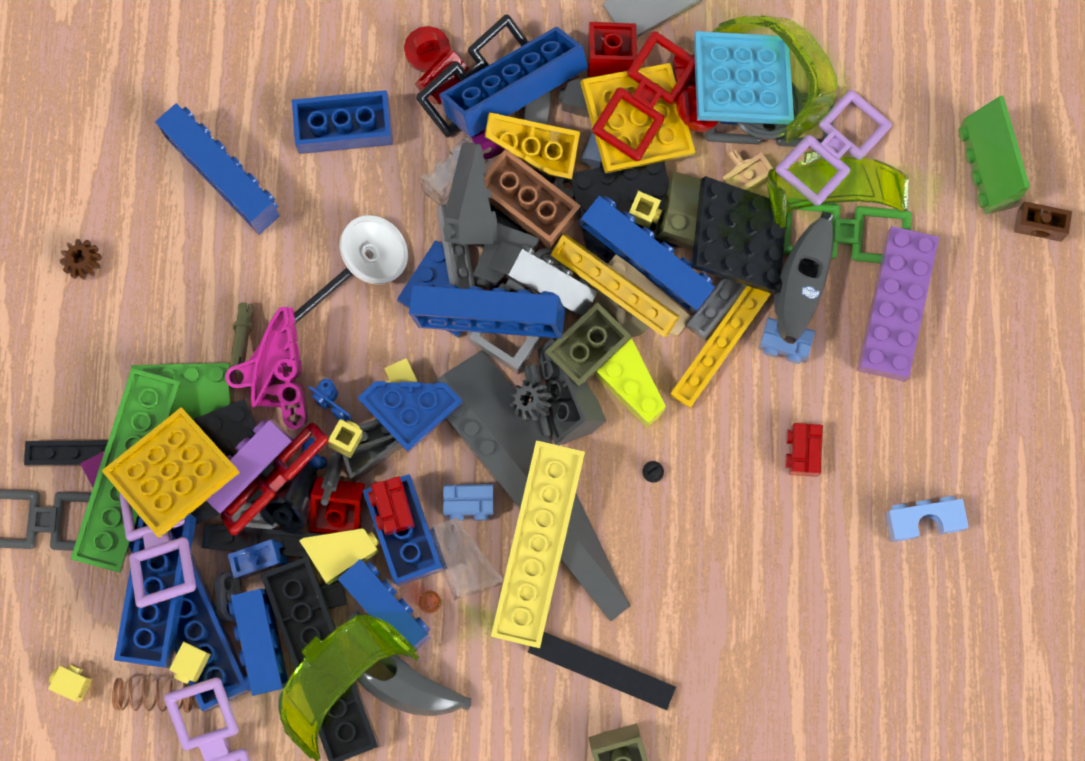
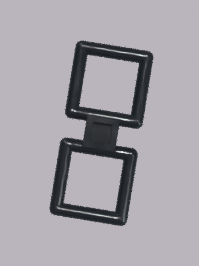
[416,14,529,138]

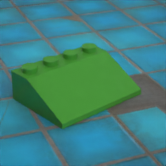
[958,95,1030,214]
[131,363,234,419]

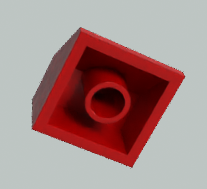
[587,22,637,77]
[310,477,366,534]

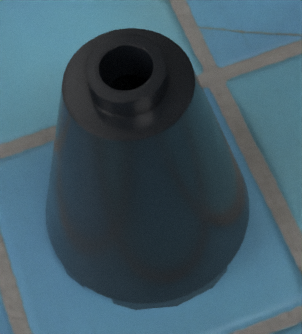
[260,464,318,533]

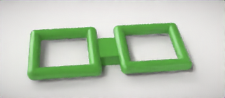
[783,199,912,264]

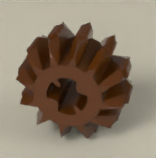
[60,239,102,280]

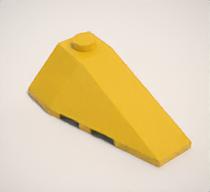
[485,113,580,179]

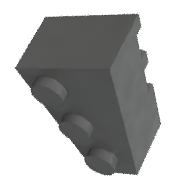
[342,419,402,482]

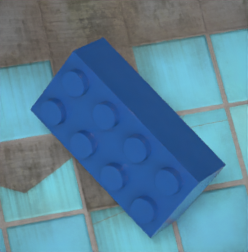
[292,90,393,154]
[363,474,444,587]
[338,559,431,658]
[229,589,290,696]

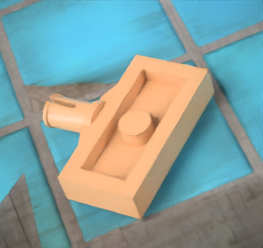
[722,149,775,191]

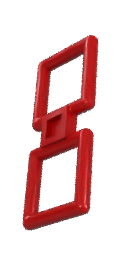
[592,31,695,162]
[220,422,329,535]

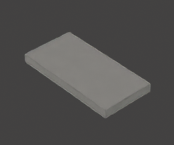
[603,0,703,37]

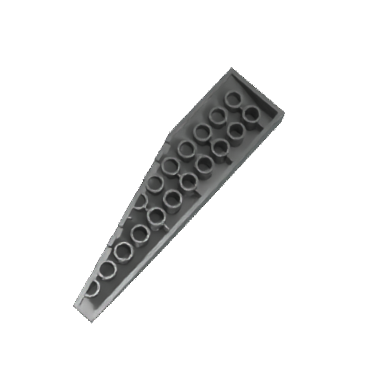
[432,350,630,621]

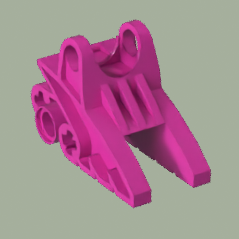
[225,307,308,429]

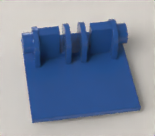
[309,379,355,423]

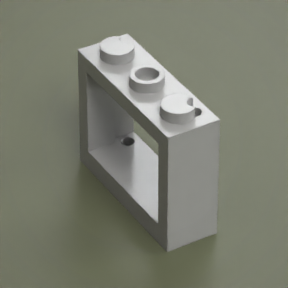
[468,279,543,374]

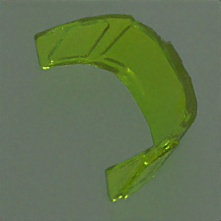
[713,15,838,143]
[766,151,909,228]
[278,615,419,761]

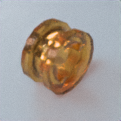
[419,590,441,614]

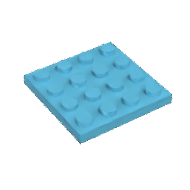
[694,31,794,125]

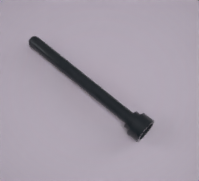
[294,267,353,325]

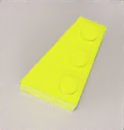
[596,338,666,428]

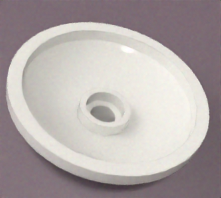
[340,215,408,285]

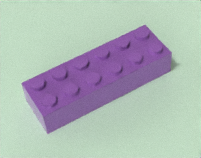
[857,226,939,382]

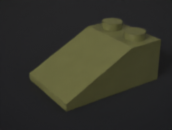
[655,171,701,250]
[545,302,632,387]
[589,723,648,761]

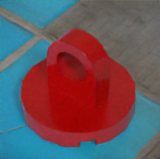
[404,26,451,73]
[676,85,719,132]

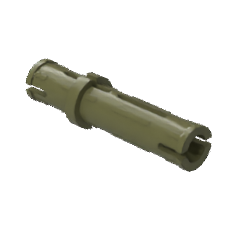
[229,303,254,373]

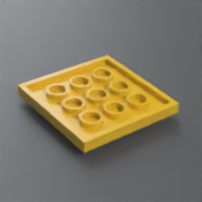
[580,63,696,173]
[102,407,240,538]

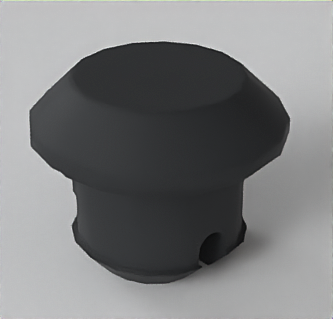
[642,461,664,483]

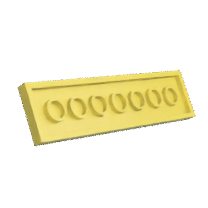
[491,441,585,648]

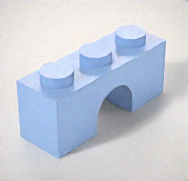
[885,496,969,542]

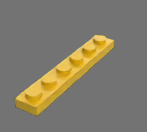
[551,234,680,337]
[670,286,771,409]

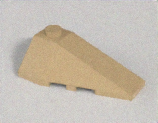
[592,255,692,337]

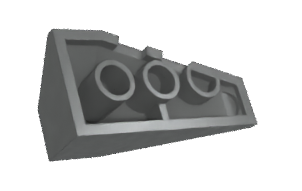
[443,142,497,244]
[538,338,606,445]

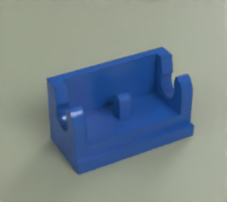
[228,539,289,579]

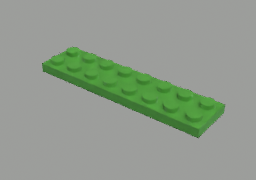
[71,368,180,573]

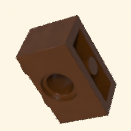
[1014,201,1072,242]

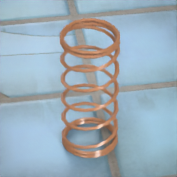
[112,678,194,713]

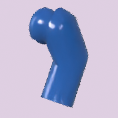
[302,437,327,470]

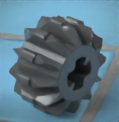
[510,380,552,421]

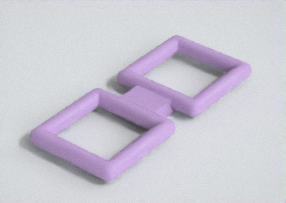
[776,90,892,206]
[119,493,196,608]
[164,677,250,761]

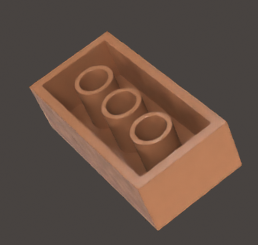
[484,149,581,250]

